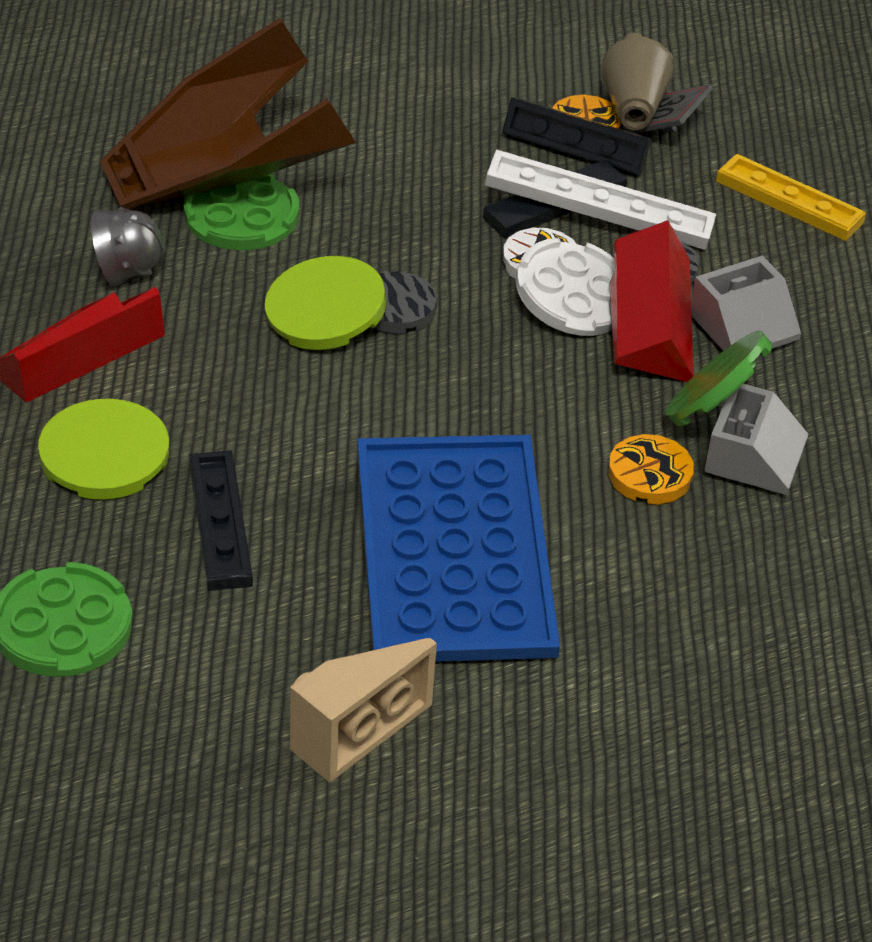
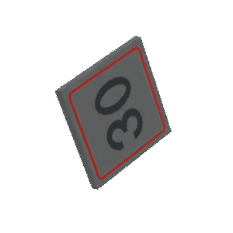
[621,84,713,134]

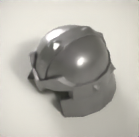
[91,207,166,288]

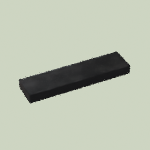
[502,97,652,175]
[483,160,627,238]
[189,450,253,591]

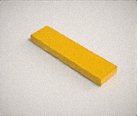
[716,154,866,241]

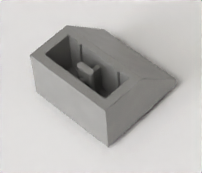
[691,255,801,351]
[704,384,808,495]

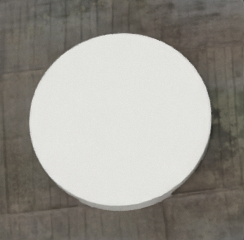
[516,238,615,336]

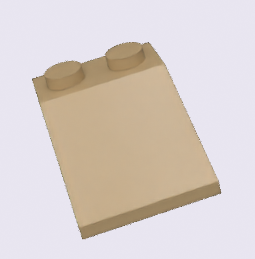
[290,638,437,783]

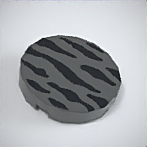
[374,271,437,334]

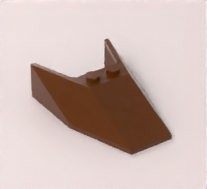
[100,18,356,209]

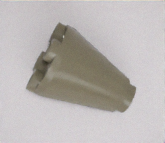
[602,33,673,130]

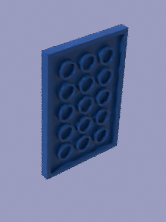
[357,435,560,662]

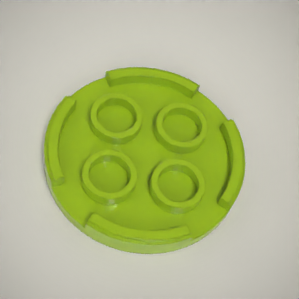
[265,256,387,350]
[38,399,170,500]

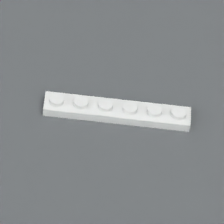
[485,149,716,250]

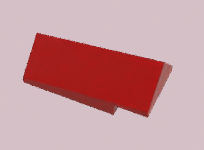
[609,220,694,382]
[0,287,165,403]

